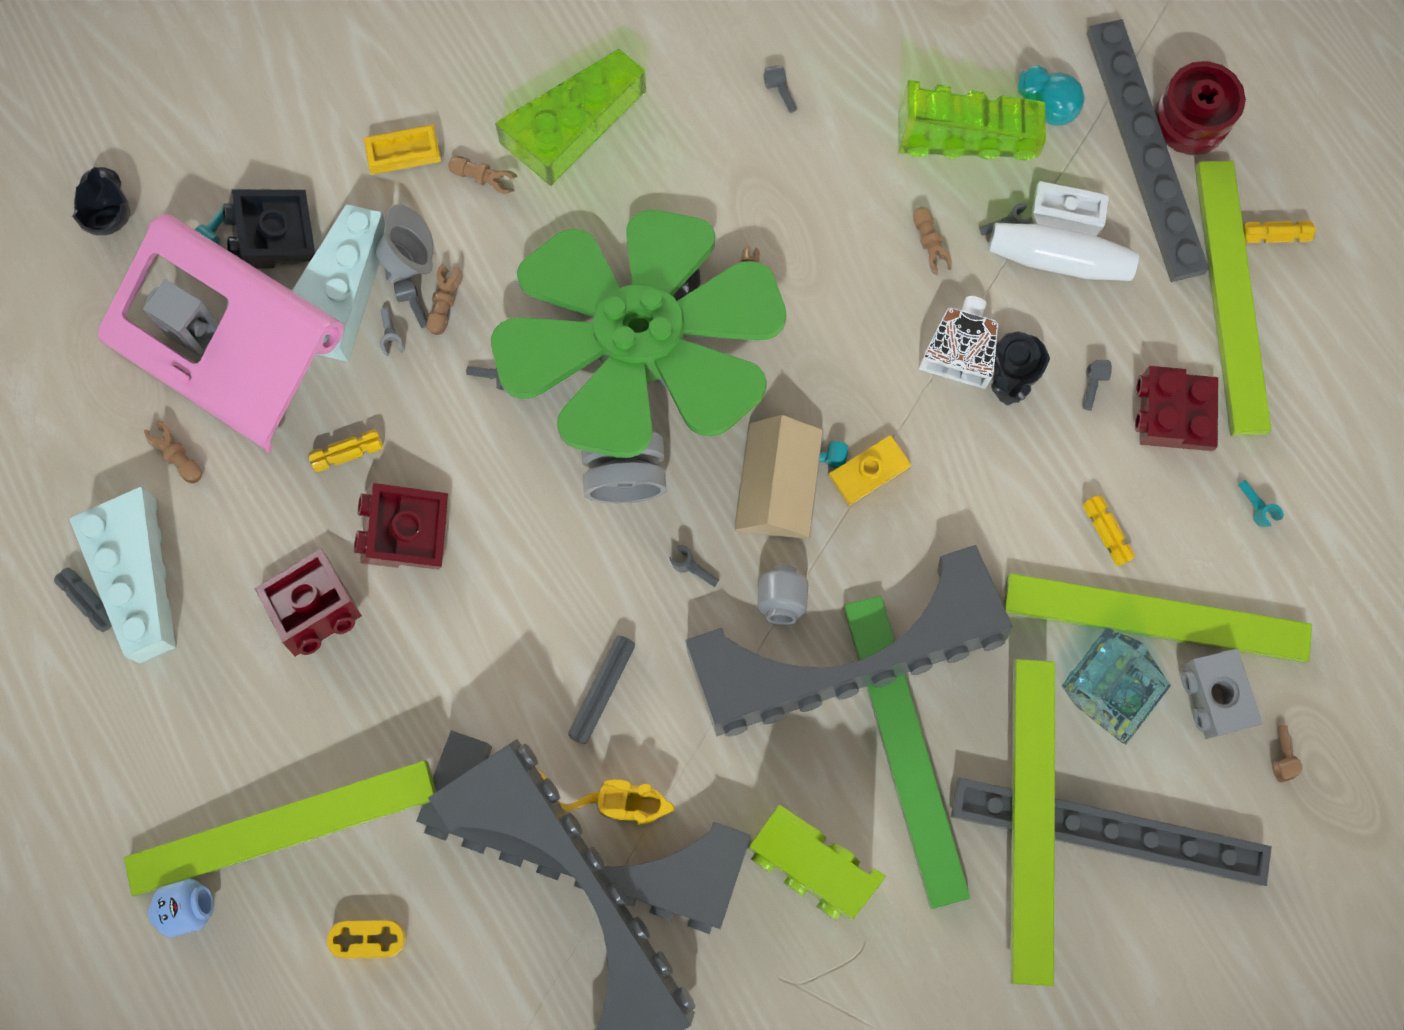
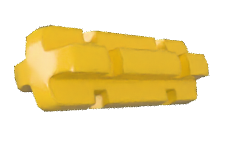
[1243,221,1316,243]
[308,429,383,472]
[1083,495,1135,566]

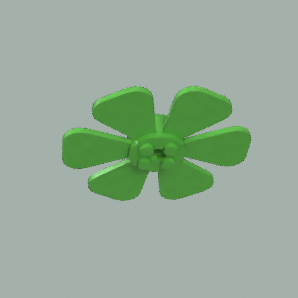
[491,210,787,458]

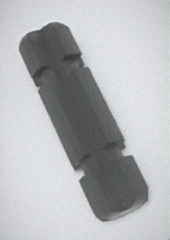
[54,568,112,632]

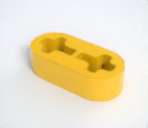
[327,920,407,959]

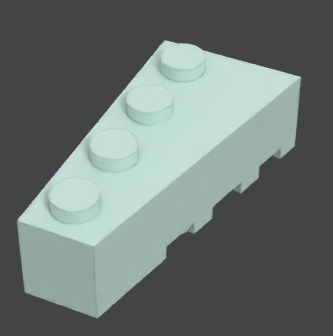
[292,204,385,362]
[69,486,176,664]

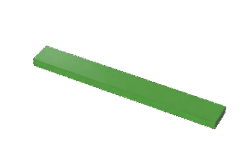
[843,596,971,909]

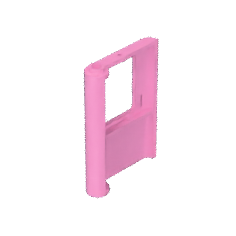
[98,214,344,453]

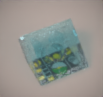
[1061,627,1171,745]

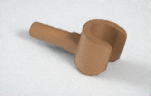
[1272,725,1302,783]

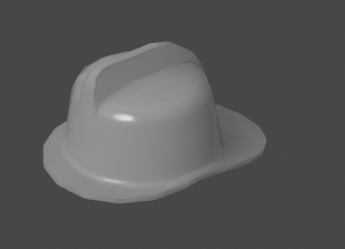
[375,205,433,282]

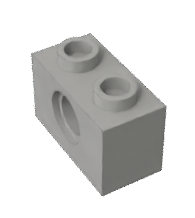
[142,279,219,358]
[1181,648,1263,739]

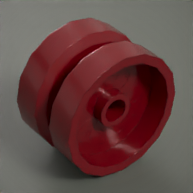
[1155,61,1246,155]

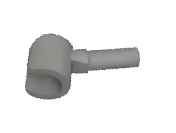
[380,308,405,356]

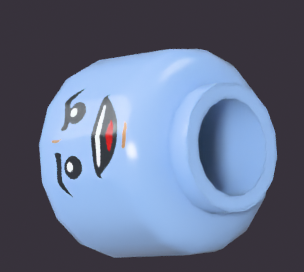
[148,879,214,938]

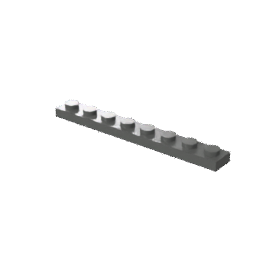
[1086,19,1209,282]
[950,778,1272,886]

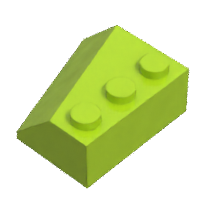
[748,804,886,921]

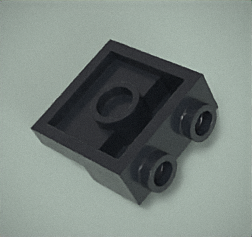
[223,189,315,269]

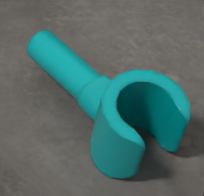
[195,206,223,245]
[820,441,848,468]
[1238,480,1284,527]

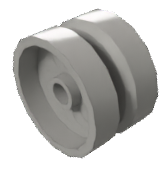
[581,432,667,504]

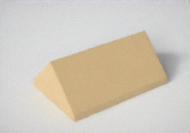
[735,414,823,539]

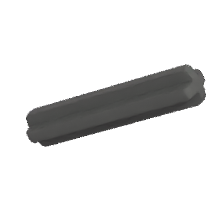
[568,635,635,744]

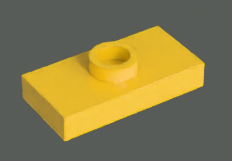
[363,124,441,175]
[828,435,912,507]

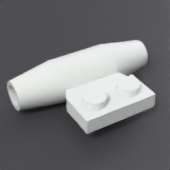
[988,181,1139,281]

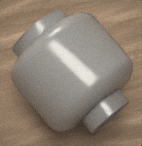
[757,565,809,625]

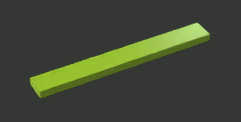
[1195,161,1272,436]
[1004,573,1312,663]
[1010,659,1055,986]
[123,760,436,896]

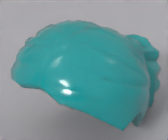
[1017,65,1085,126]

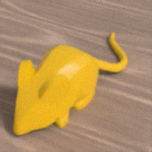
[537,769,675,825]

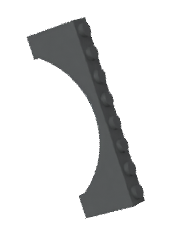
[685,545,1012,737]
[416,730,751,934]
[428,739,695,1030]

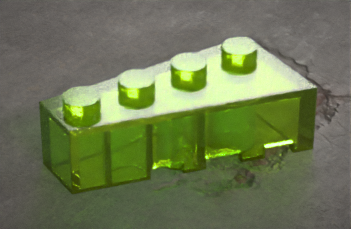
[495,49,646,186]
[898,80,1046,160]

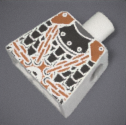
[919,296,998,389]

